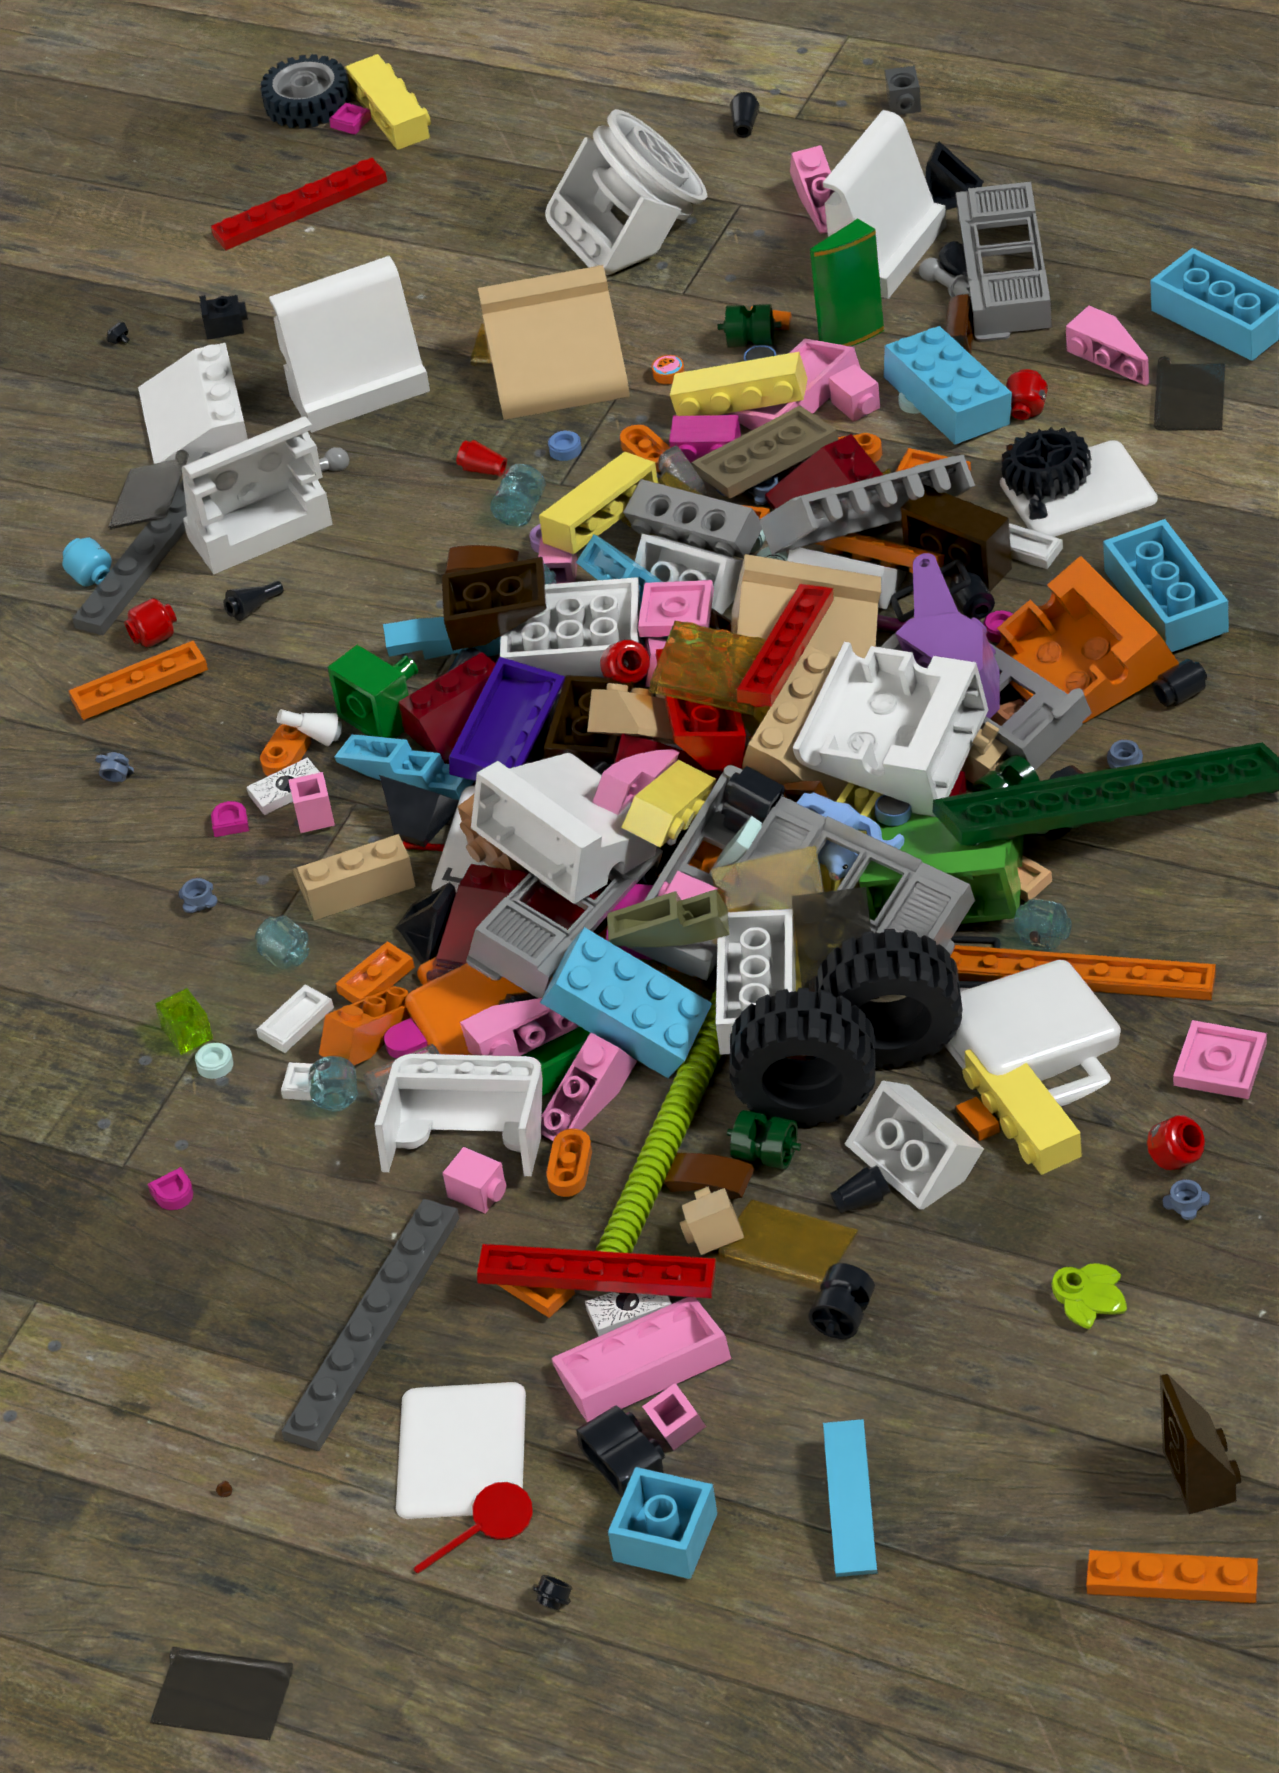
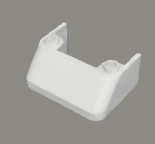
[546,137,681,276]
[375,1054,542,1176]

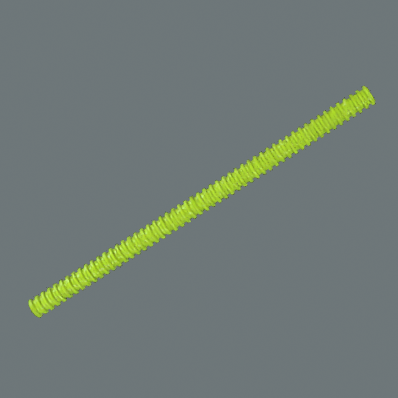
[596,892,789,1253]

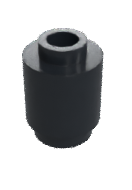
[950,571,995,620]
[1152,659,1207,707]

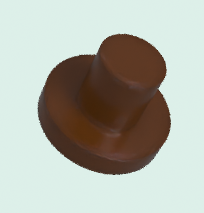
[216,1481,232,1497]

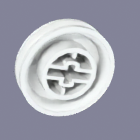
[593,110,707,220]

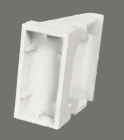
[823,110,947,299]
[269,256,430,433]
[182,416,333,574]
[793,642,989,817]
[471,753,676,904]

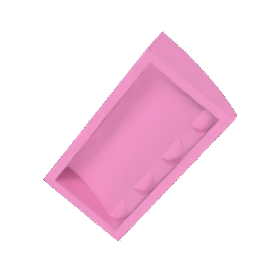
[728,338,860,430]
[551,1297,731,1422]

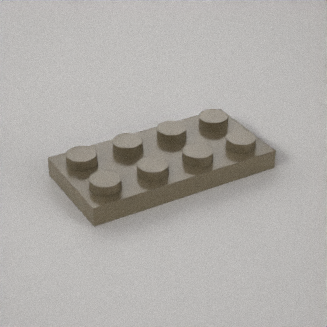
[692,406,838,499]

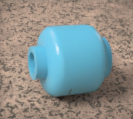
[62,537,112,587]

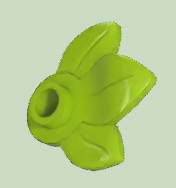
[1051,1263,1127,1329]

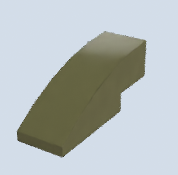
[607,889,729,947]

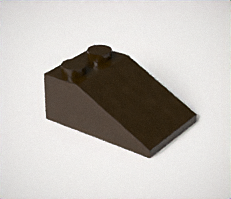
[442,557,547,651]
[1160,1374,1241,1514]

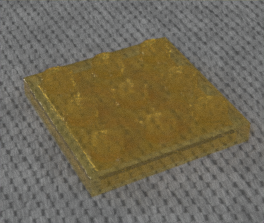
[649,620,766,715]

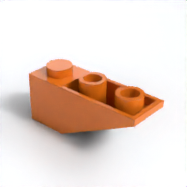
[319,987,410,1069]

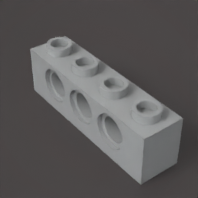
[623,479,762,559]

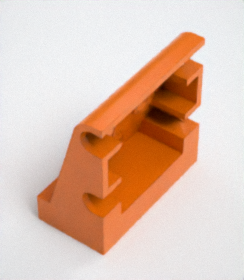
[996,556,1179,724]

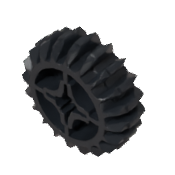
[1001,427,1092,501]

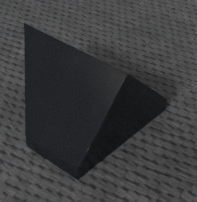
[925,141,984,210]
[379,775,459,847]
[395,882,456,964]

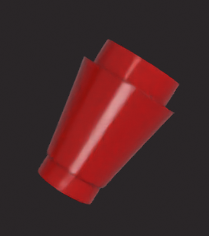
[456,440,507,476]

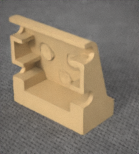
[478,265,630,420]
[730,554,881,691]

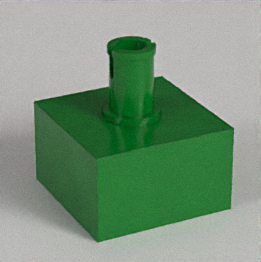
[327,644,418,739]

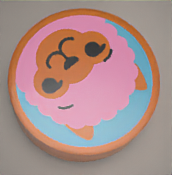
[652,355,685,384]

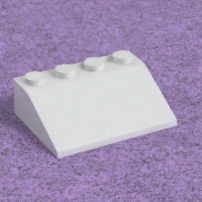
[138,342,248,471]
[500,577,642,677]

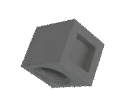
[885,65,921,115]

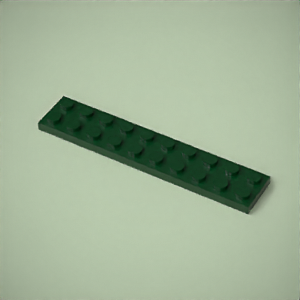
[932,742,1279,846]

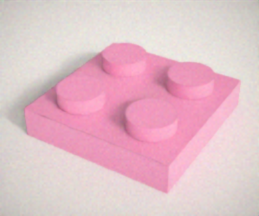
[638,580,714,638]
[1173,1020,1267,1099]

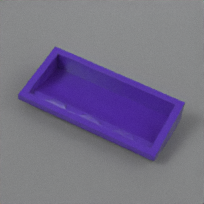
[449,657,565,781]

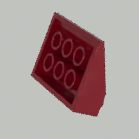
[436,864,608,967]

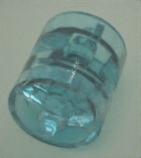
[490,464,546,527]

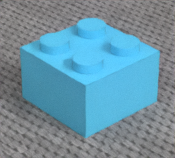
[608,1467,718,1579]

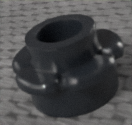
[532,1575,572,1610]

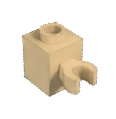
[961,721,1008,783]
[679,1186,744,1255]

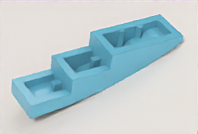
[576,534,684,639]
[383,617,501,660]
[334,734,475,800]
[823,1419,877,1577]

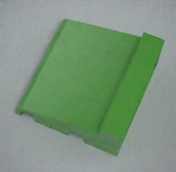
[859,812,1024,924]

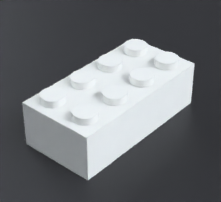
[716,909,796,1055]

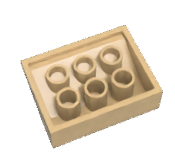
[742,645,849,802]

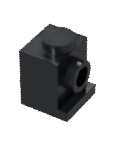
[199,295,248,340]

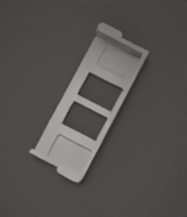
[956,182,1052,342]
[881,634,1092,770]
[626,765,796,981]
[735,796,975,955]
[466,847,663,998]

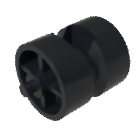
[808,1263,875,1339]

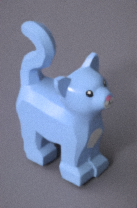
[797,792,904,880]

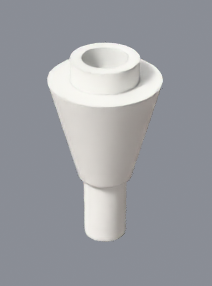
[277,709,342,747]

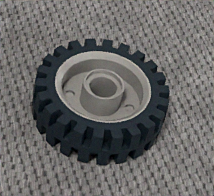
[260,54,350,128]

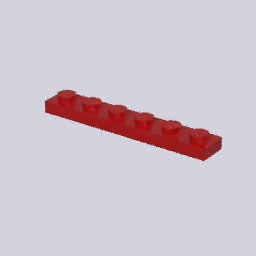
[211,157,388,250]
[737,584,834,707]
[477,1244,716,1298]

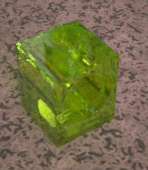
[155,988,213,1055]

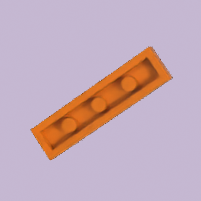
[814,533,945,573]
[68,641,208,720]
[1086,1550,1258,1603]

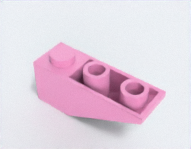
[790,145,835,234]
[1066,306,1149,386]
[460,998,580,1056]
[541,1033,637,1141]

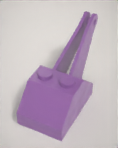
[895,553,1000,719]

